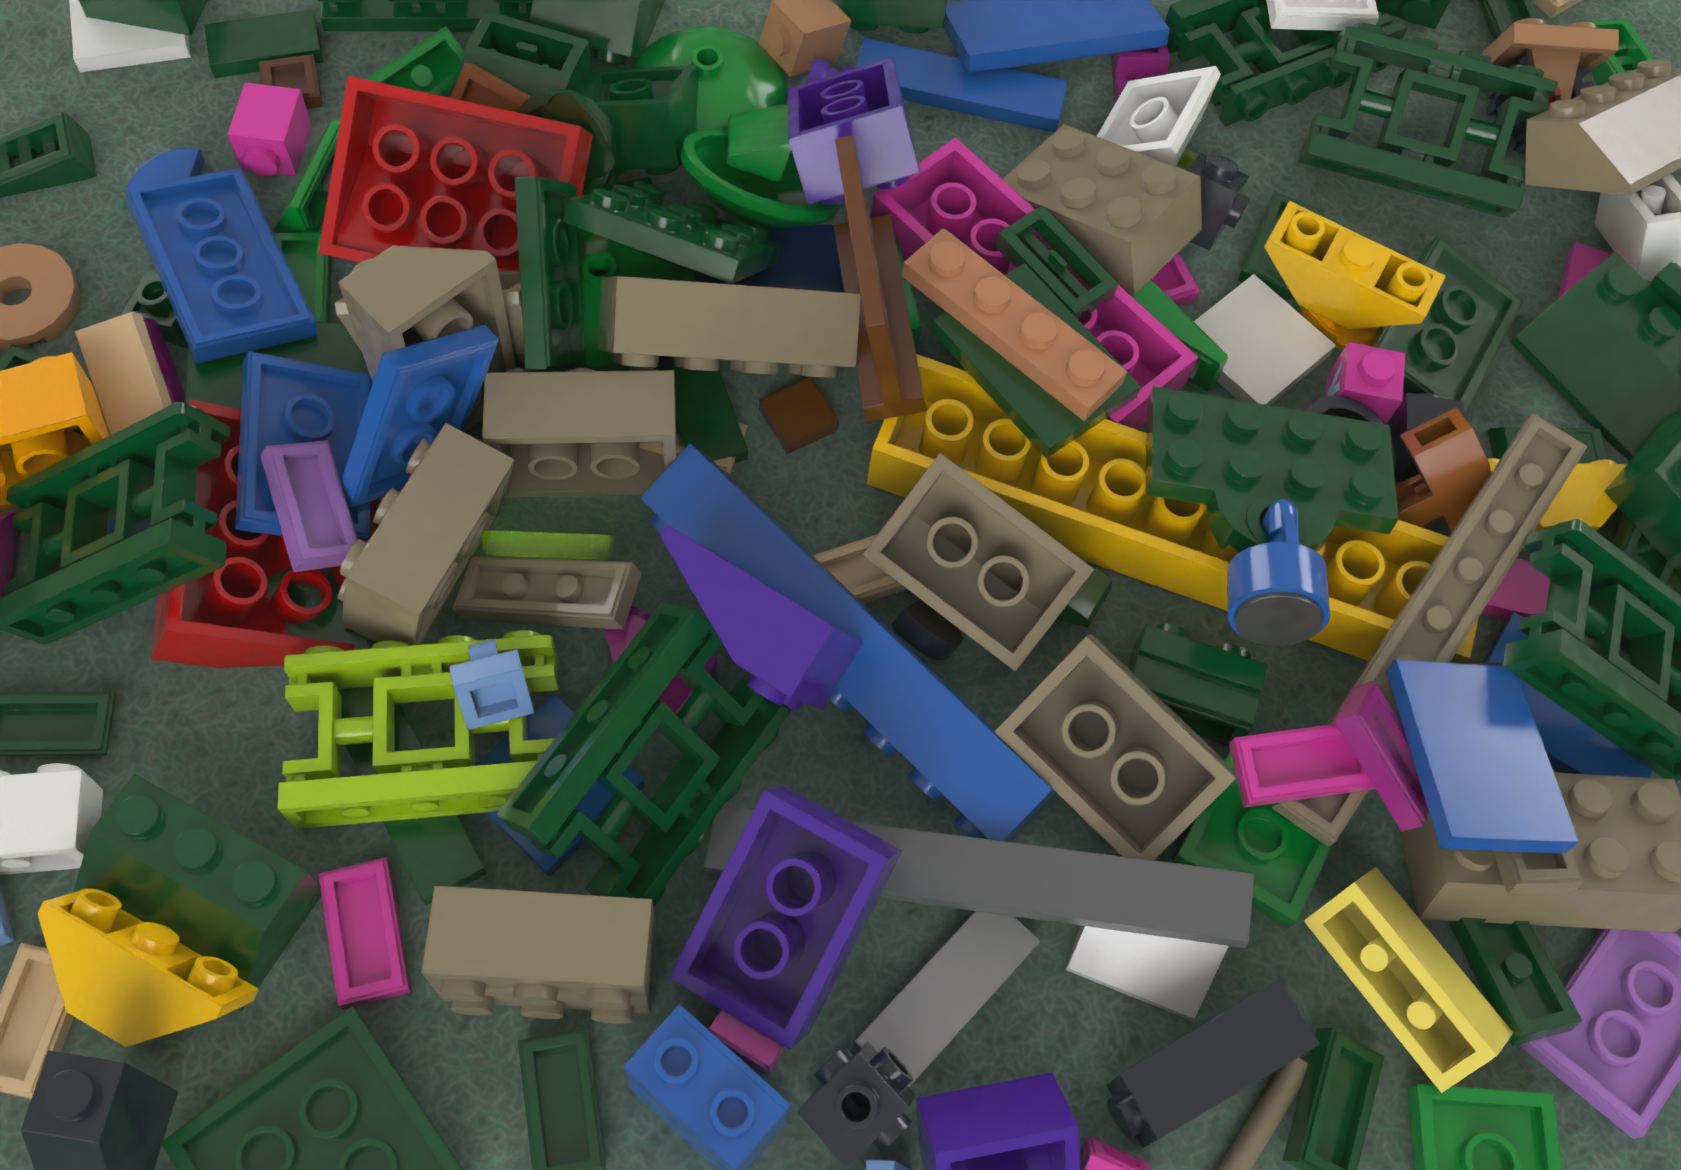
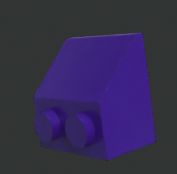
[916,1072,1080,1170]

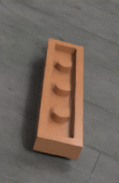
[902,228,1128,421]

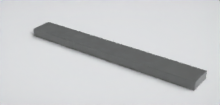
[703,805,1254,948]

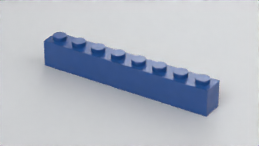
[641,444,1057,842]

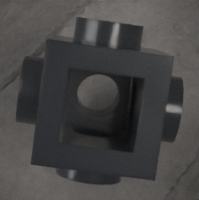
[797,1042,916,1167]

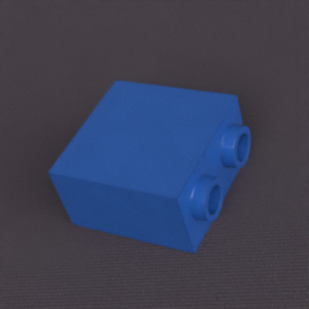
[623,1004,791,1170]

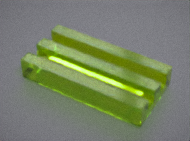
[482,530,615,560]

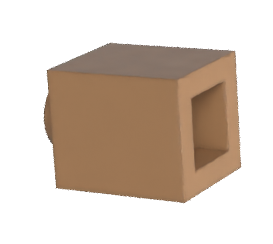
[759,0,852,77]

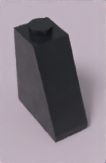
[1106,980,1320,1148]
[21,1050,178,1170]

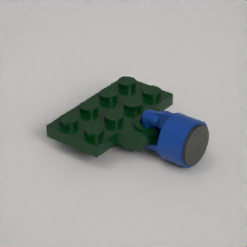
[1146,386,1399,646]

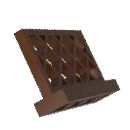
[834,135,927,422]

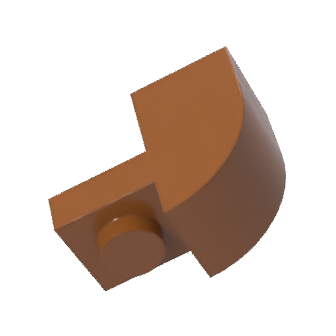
[1395,407,1491,532]

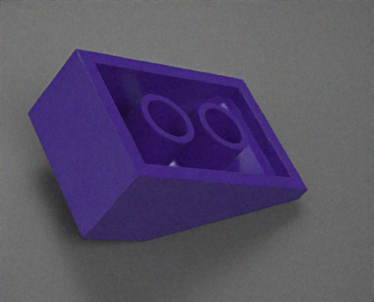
[660,525,863,711]

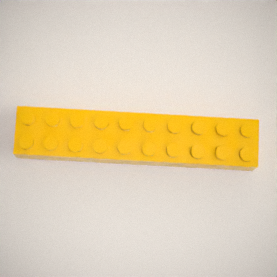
[867,354,1479,662]

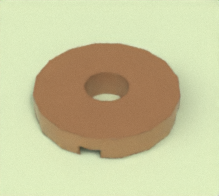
[0,243,81,351]

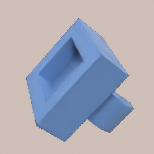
[450,639,534,730]

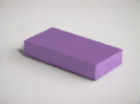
[260,440,358,572]

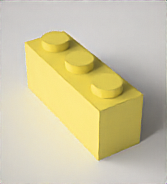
[1304,867,1513,1093]

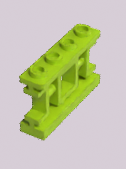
[278,630,559,829]

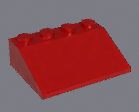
[318,76,593,272]
[151,399,375,668]

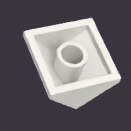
[1097,66,1221,166]
[1065,848,1228,1021]

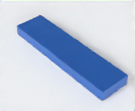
[855,38,1067,133]

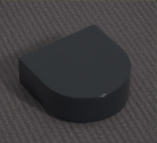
[891,599,963,660]

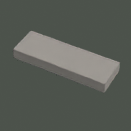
[853,911,1041,1088]

